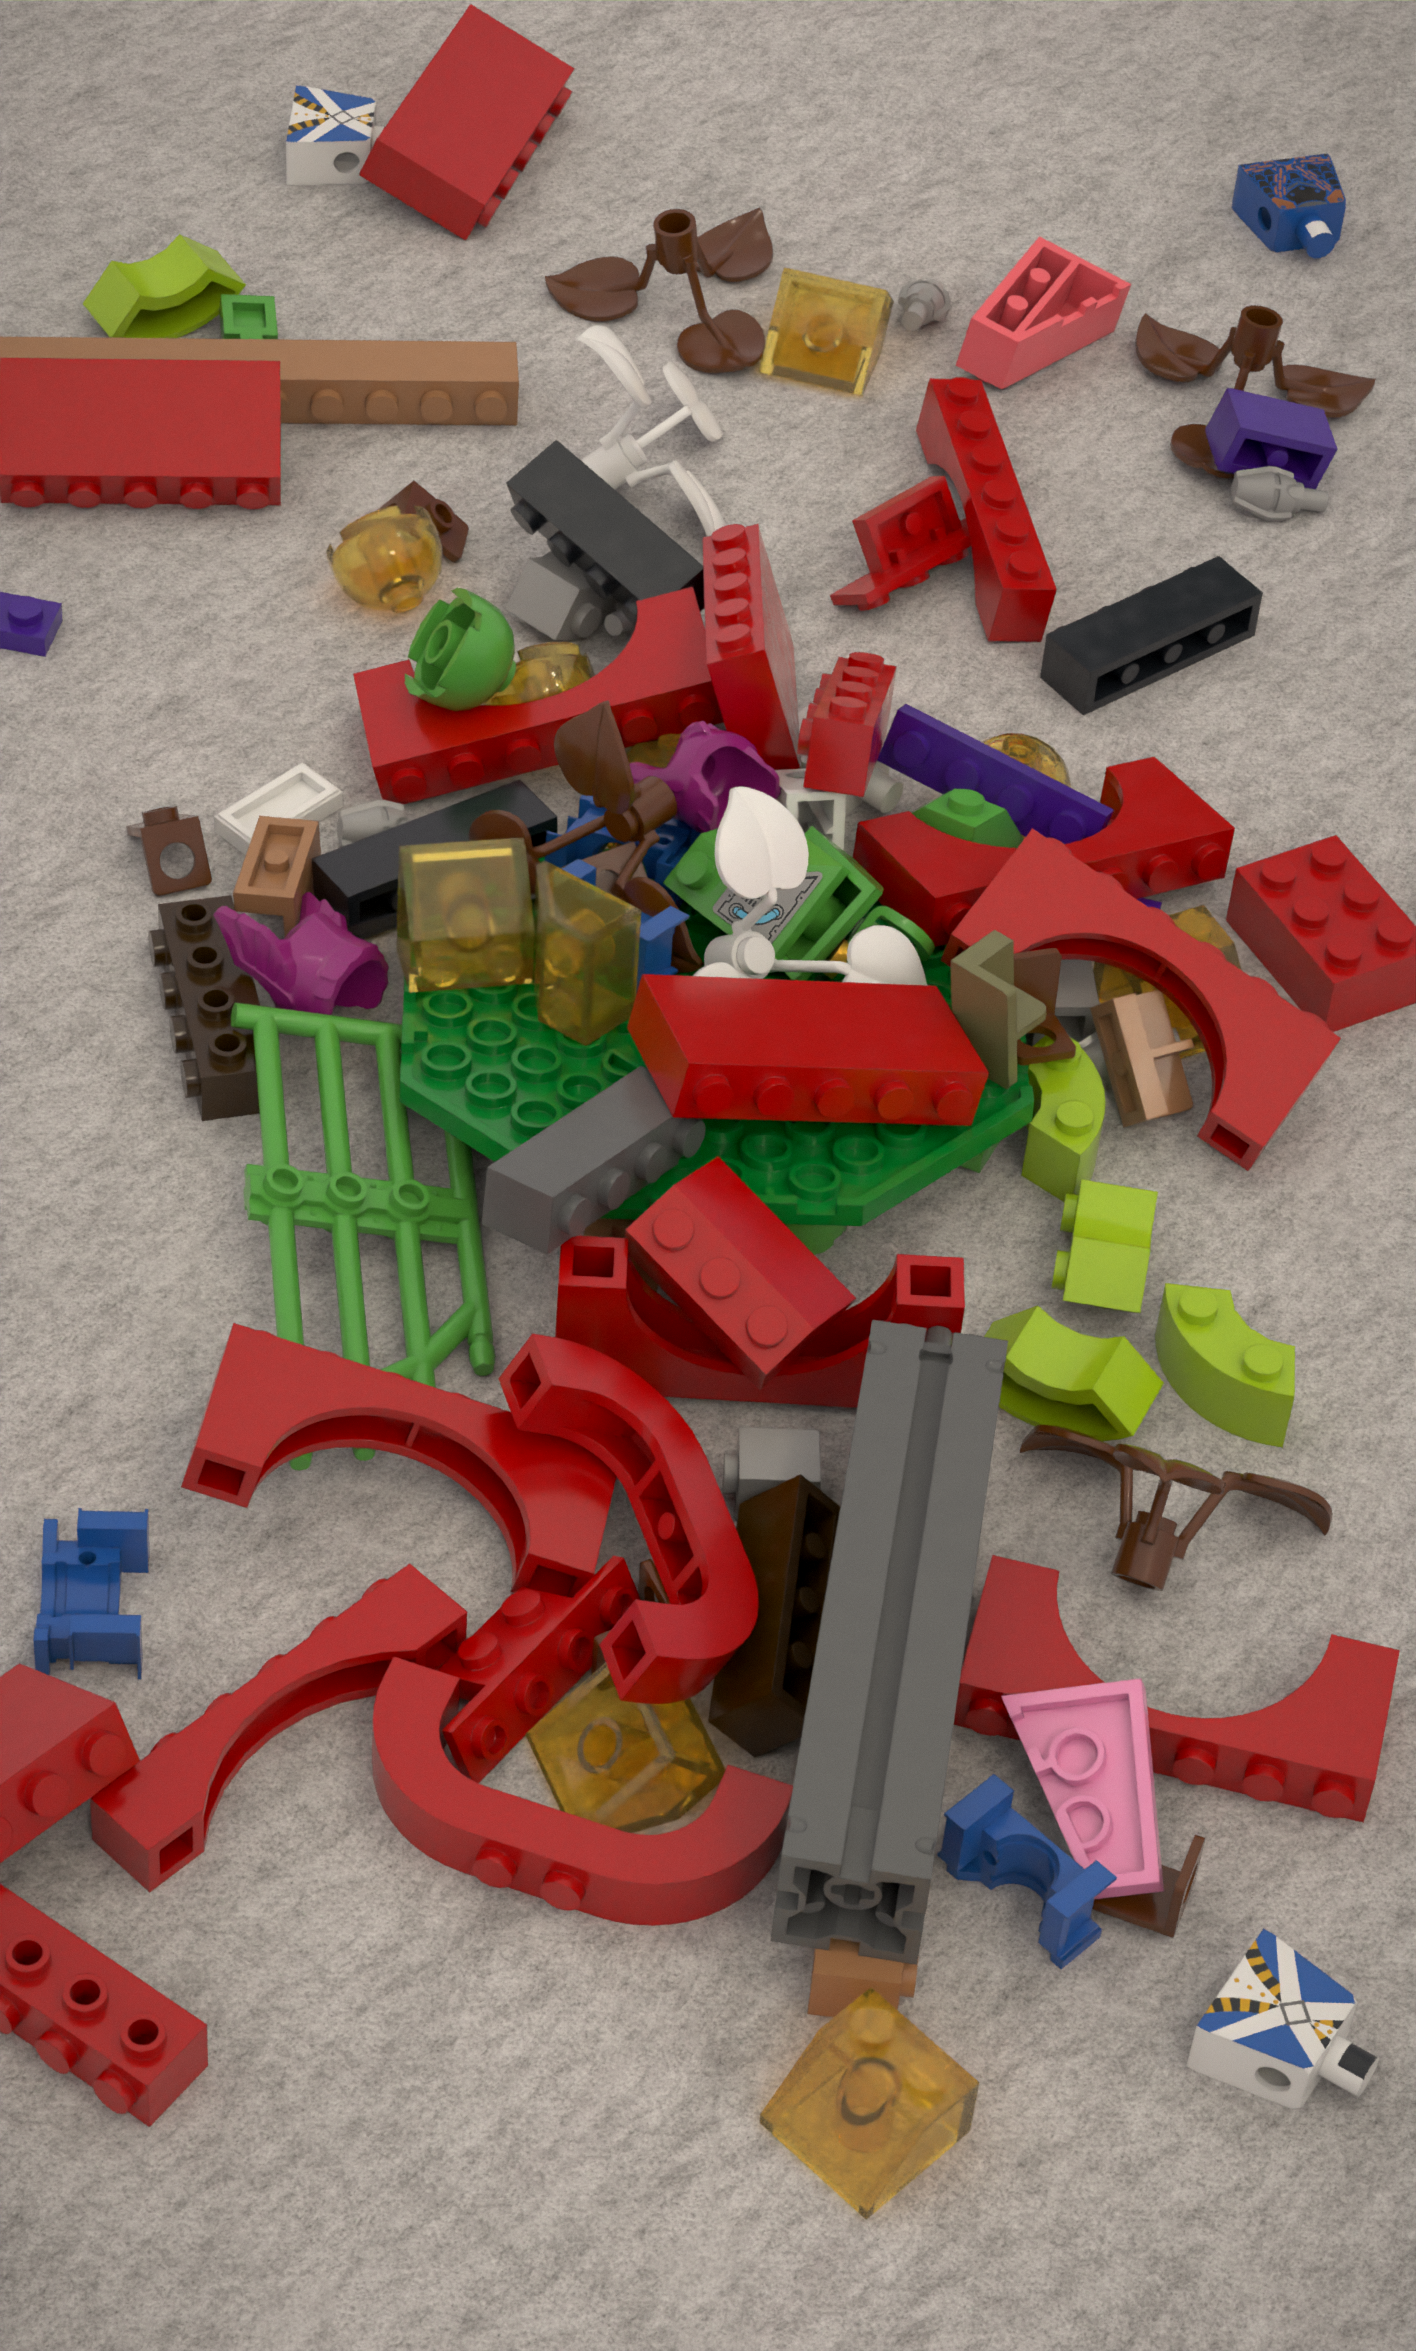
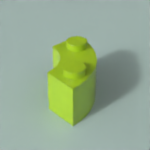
[83,234,246,338]
[1021,1035,1105,1202]
[1051,1179,1158,1313]
[1155,1283,1295,1448]
[984,1305,1164,1441]

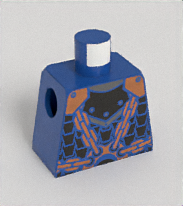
[1231,153,1346,258]

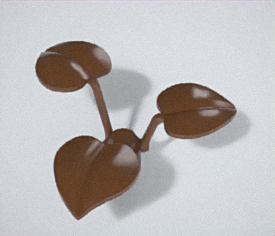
[545,208,773,373]
[1135,305,1376,479]
[469,701,705,974]
[1020,1425,1333,1591]

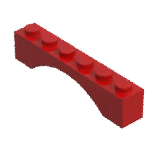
[916,377,1057,642]
[90,1563,467,1893]

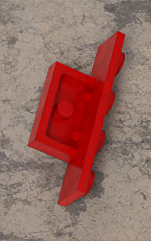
[830,476,971,611]
[437,1556,641,1783]

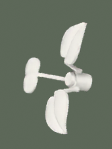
[576,325,725,537]
[693,786,927,985]

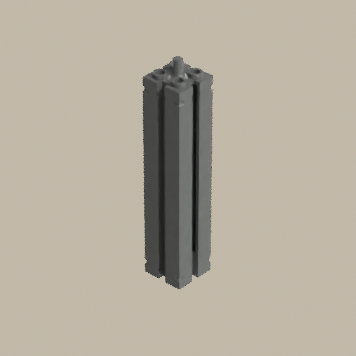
[770,1320,1008,1965]

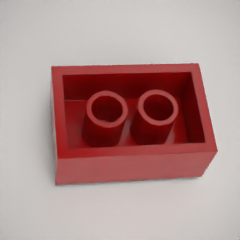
[1226,835,1416,1032]

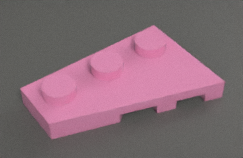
[1001,1678,1164,1899]

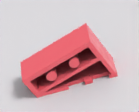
[956,236,1131,390]

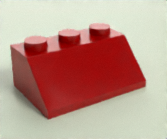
[624,1156,856,1390]

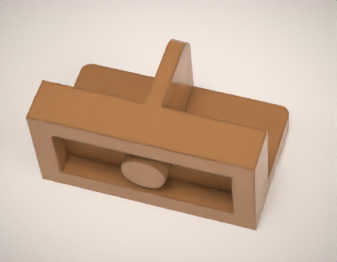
[233,816,321,937]
[1090,990,1194,1128]

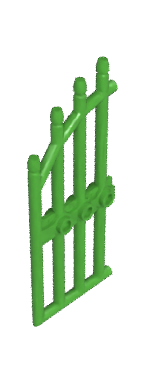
[231,1003,496,1470]

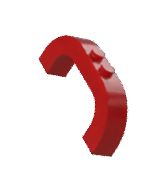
[498,1333,759,1704]
[372,1657,793,1926]

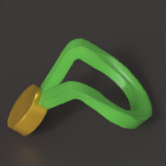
[823,906,935,979]

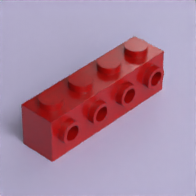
[797,652,897,797]
[0,1884,208,2127]

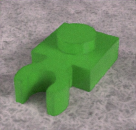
[219,294,278,339]

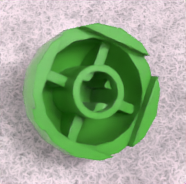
[405,588,516,711]

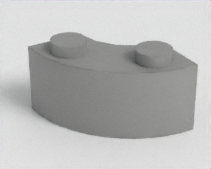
[504,551,618,641]

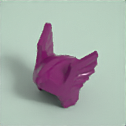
[629,721,781,833]
[214,892,389,1015]

